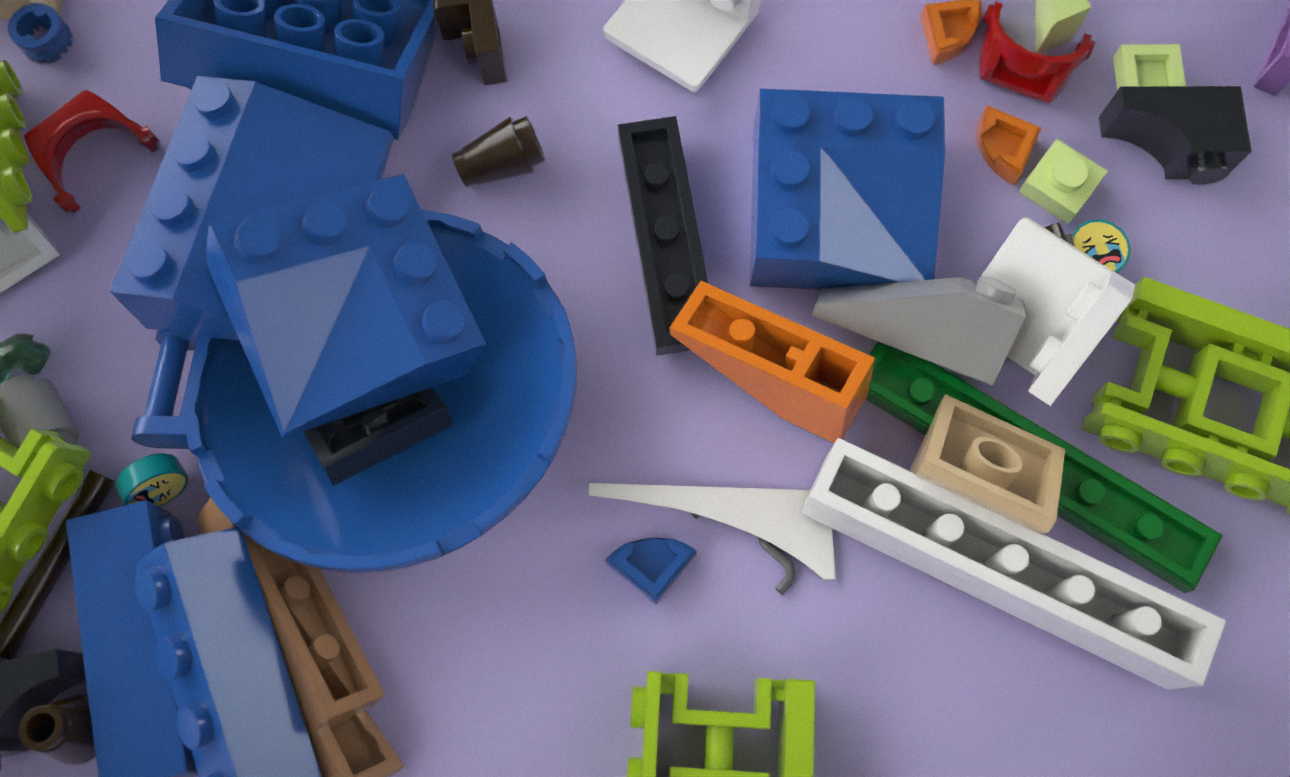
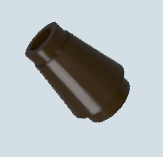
[452,116,546,187]
[19,694,96,765]

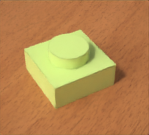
[1113,44,1186,90]
[1018,139,1108,225]

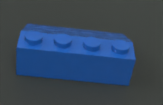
[155,0,439,140]
[109,76,394,341]

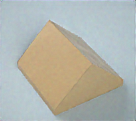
[909,394,1065,534]

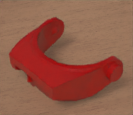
[979,1,1095,104]
[24,89,159,213]

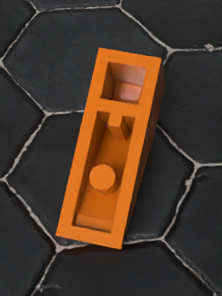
[670,281,875,443]

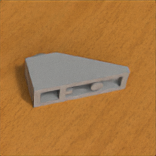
[811,276,1026,386]

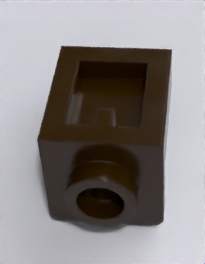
[433,0,507,85]

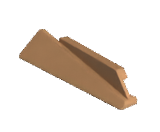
[197,497,404,777]

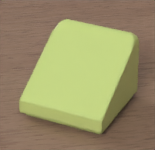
[1035,0,1091,54]

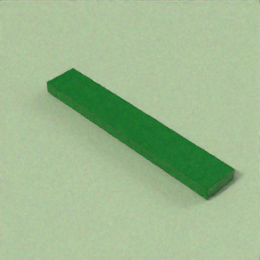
[866,342,1223,593]

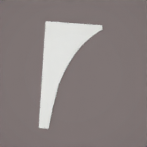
[589,483,836,580]

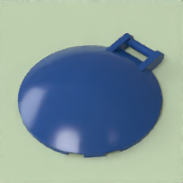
[131,210,577,573]

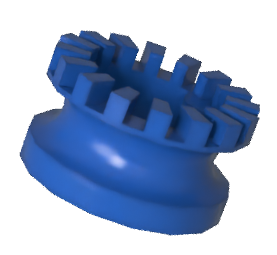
[7,3,73,64]

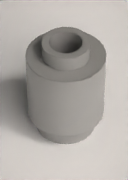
[0,375,79,449]

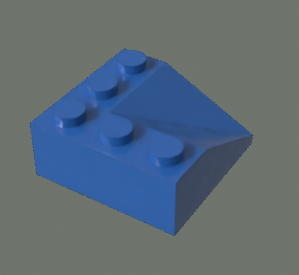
[750,88,945,290]
[205,174,486,438]

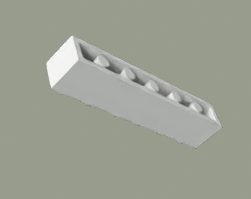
[800,438,1226,690]

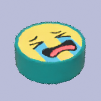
[1072,219,1131,274]
[115,453,189,507]

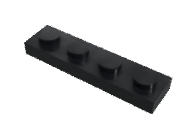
[617,116,708,356]

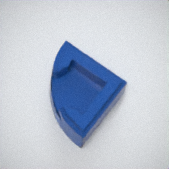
[605,538,697,605]

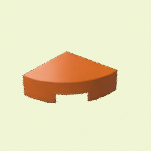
[921,0,982,65]
[977,105,1041,185]

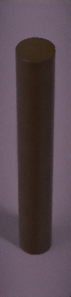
[0,470,114,660]

